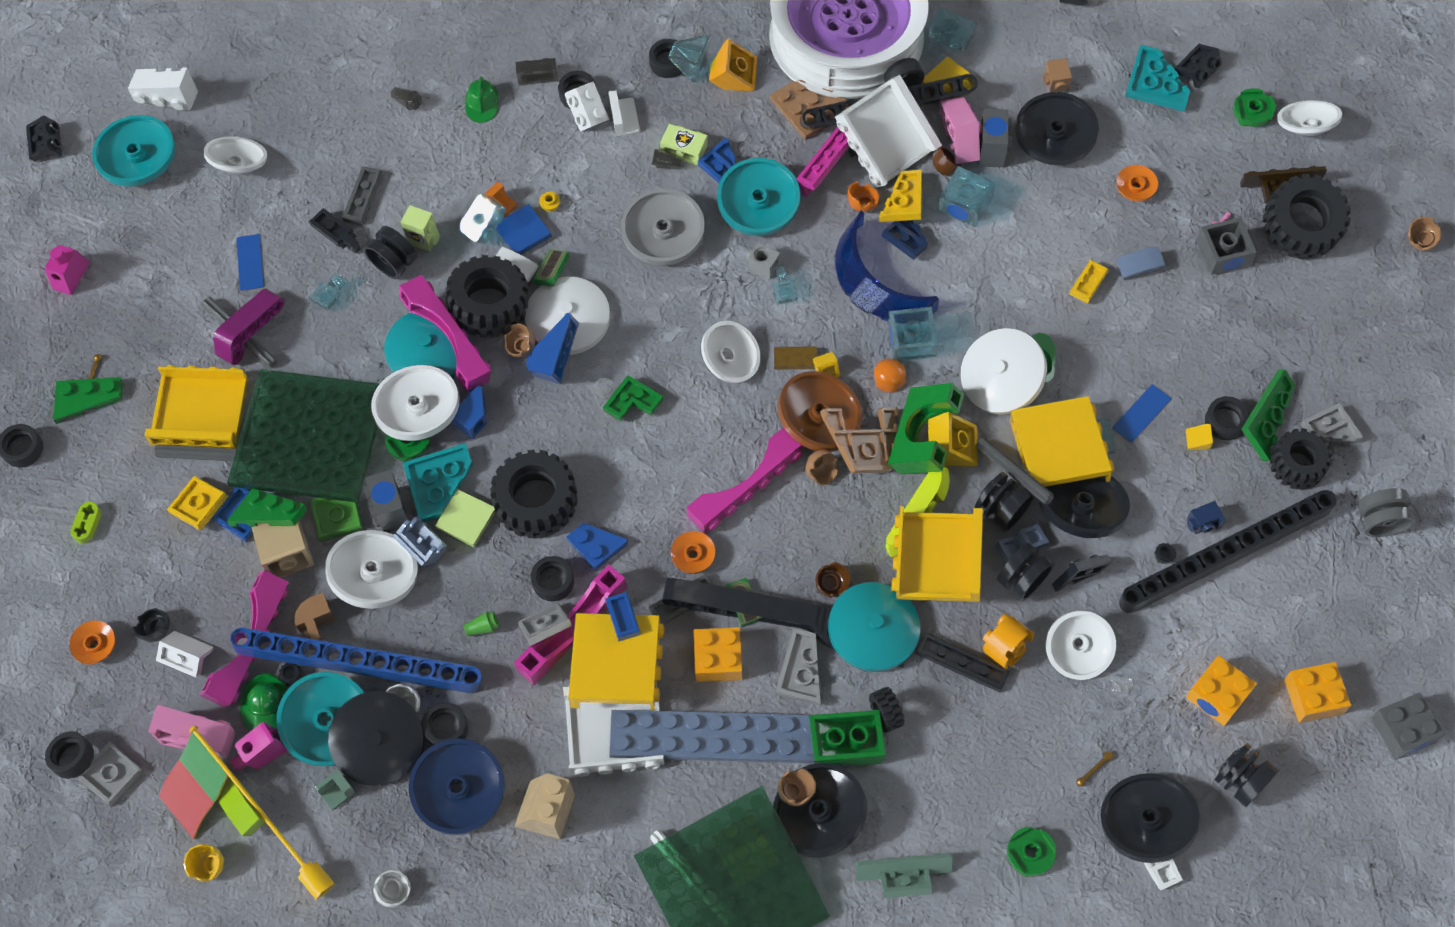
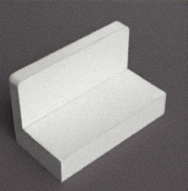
[608,90,640,136]
[156,631,213,677]

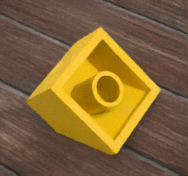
[928,412,978,467]

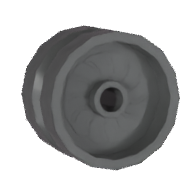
[1357,488,1416,537]

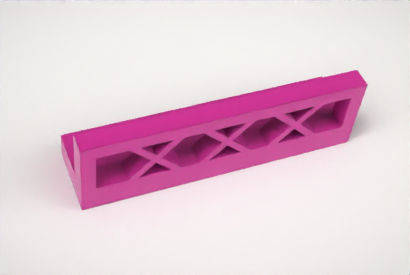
[797,127,849,197]

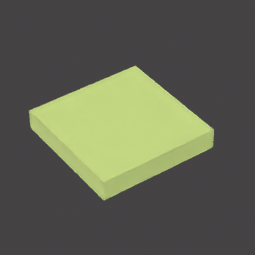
[435,489,495,547]

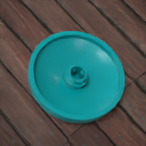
[92,115,176,187]
[717,158,800,236]
[384,313,470,379]
[828,582,920,672]
[277,672,365,766]

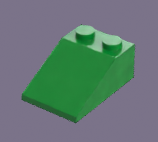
[809,710,885,766]

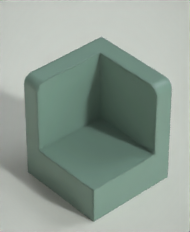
[315,769,355,810]

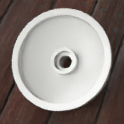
[1278,100,1342,136]
[204,137,267,174]
[701,321,760,383]
[1046,610,1116,680]

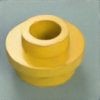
[539,192,560,212]

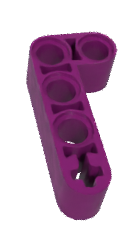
[214,288,285,366]

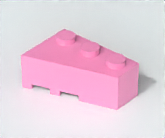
[940,96,982,164]
[148,704,236,759]

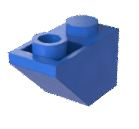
[452,385,487,439]

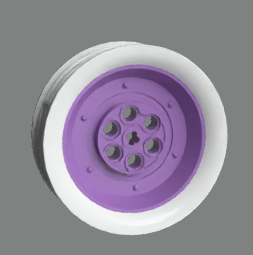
[769,0,929,99]

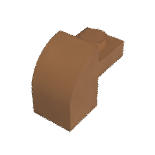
[295,592,335,641]

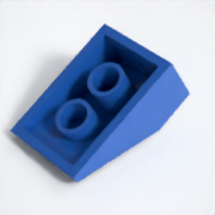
[526,313,579,384]

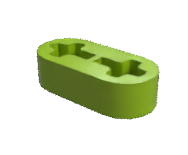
[70,502,102,544]

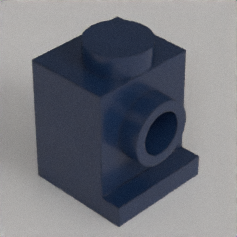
[1187,501,1226,534]

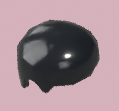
[132,608,170,643]

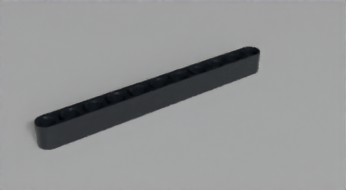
[1119,490,1337,613]

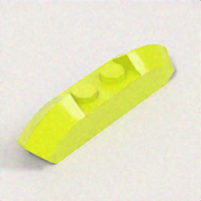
[885,467,950,557]

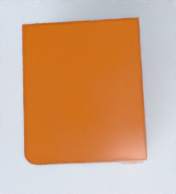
[483,181,517,219]

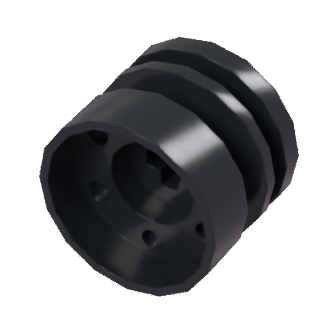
[975,472,1034,532]
[1214,743,1280,807]

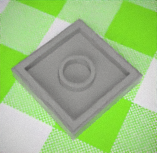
[517,603,572,646]
[77,741,144,807]

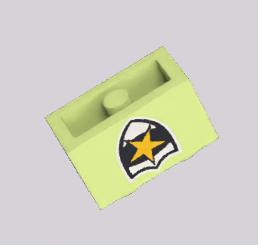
[660,124,708,166]
[401,205,439,251]

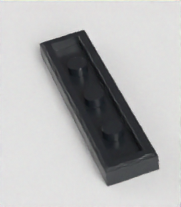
[916,632,1010,693]

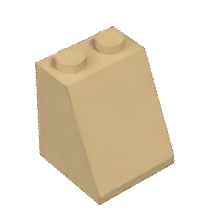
[251,521,315,578]
[515,773,575,840]

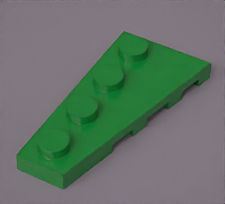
[1241,369,1295,461]

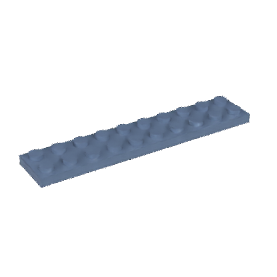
[609,710,817,763]

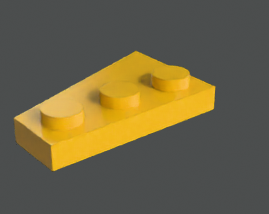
[879,170,922,222]

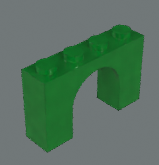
[888,383,964,474]

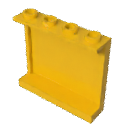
[145,365,249,449]
[1010,396,1114,487]
[892,506,983,602]
[568,613,664,710]

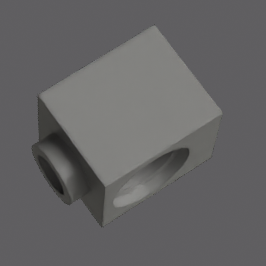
[746,242,780,279]

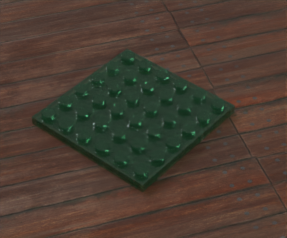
[227,369,379,503]
[633,786,831,927]

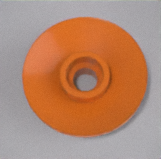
[1116,165,1158,201]
[671,531,716,574]
[69,621,116,665]

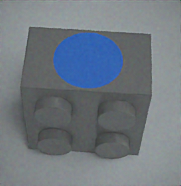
[979,109,1012,167]
[1197,217,1257,275]
[364,469,408,533]
[1371,692,1445,760]

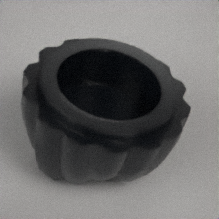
[1154,543,1177,564]
[279,663,301,684]

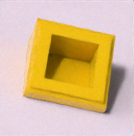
[813,352,841,378]
[1185,424,1213,450]

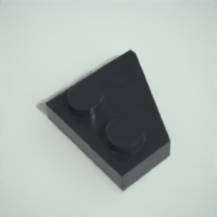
[1052,554,1112,592]

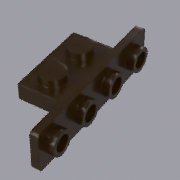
[1240,166,1327,204]

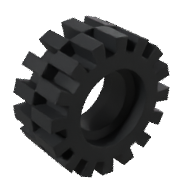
[869,686,905,733]

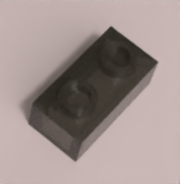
[515,58,558,85]

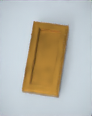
[774,346,817,370]

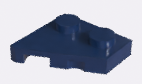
[882,220,928,260]

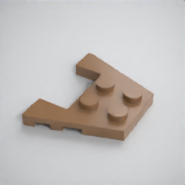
[820,407,899,474]

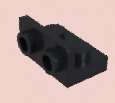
[1175,43,1222,88]
[26,115,62,162]

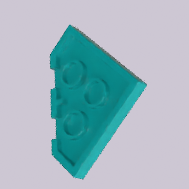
[1125,44,1190,112]
[403,443,473,522]

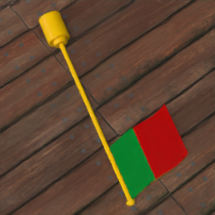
[159,725,335,900]

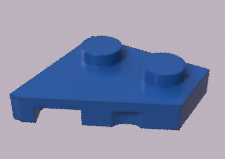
[698,138,736,183]
[566,523,628,571]

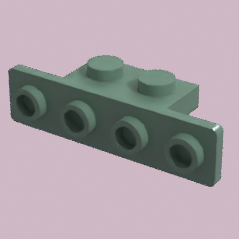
[855,853,953,898]

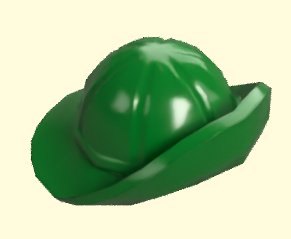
[240,673,288,731]

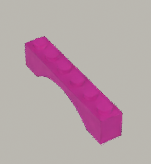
[399,275,491,393]
[686,427,803,534]
[514,564,627,686]
[199,570,289,708]

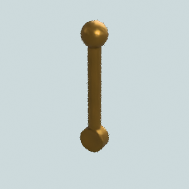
[88,354,102,379]
[1076,751,1113,787]

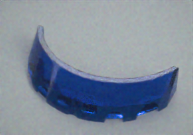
[835,210,939,323]

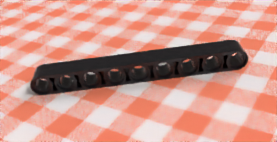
[800,74,978,130]

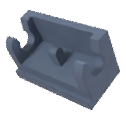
[392,517,447,566]

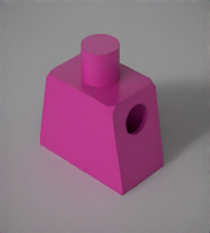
[45,245,90,295]
[230,722,288,771]

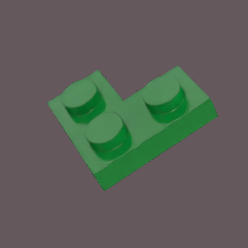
[603,375,664,422]

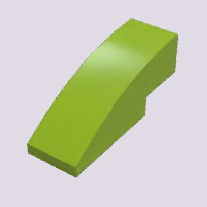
[217,770,265,837]

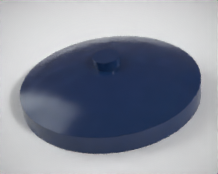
[409,739,505,835]

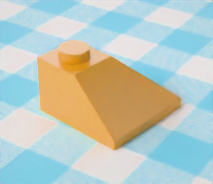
[709,38,757,91]

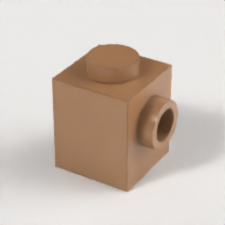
[1043,58,1072,92]

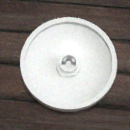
[525,277,610,355]
[961,328,1047,415]
[371,365,460,441]
[326,530,418,609]

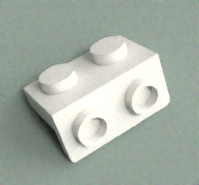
[565,81,609,131]

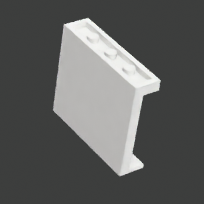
[835,75,942,187]
[563,684,665,777]

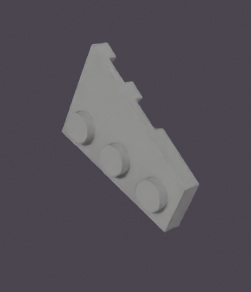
[776,628,821,706]

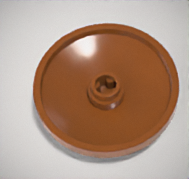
[777,371,863,452]

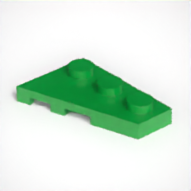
[53,377,123,424]
[227,488,307,526]

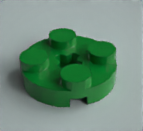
[1233,88,1276,127]
[385,435,430,462]
[1007,827,1056,877]

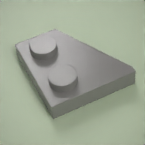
[1300,403,1363,442]

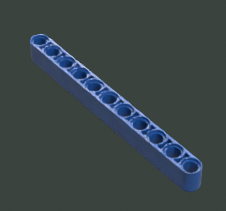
[230,628,482,693]

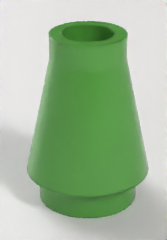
[464,611,499,637]

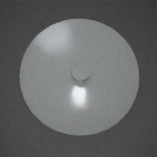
[621,189,705,266]

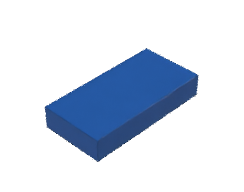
[605,592,641,642]

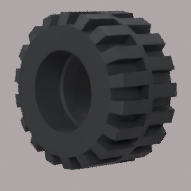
[1270,428,1332,490]

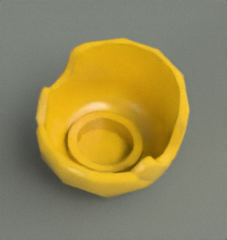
[184,844,224,882]

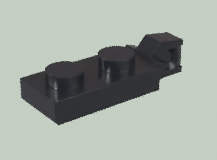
[309,208,361,254]

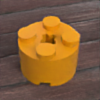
[983,613,1035,669]

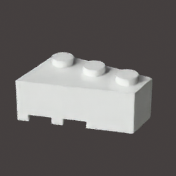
[128,68,198,111]

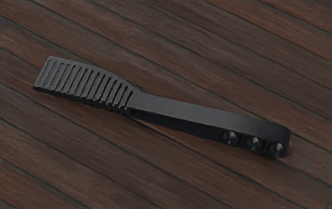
[662,578,905,668]

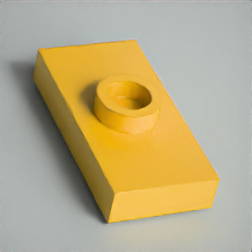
[1069,259,1109,304]

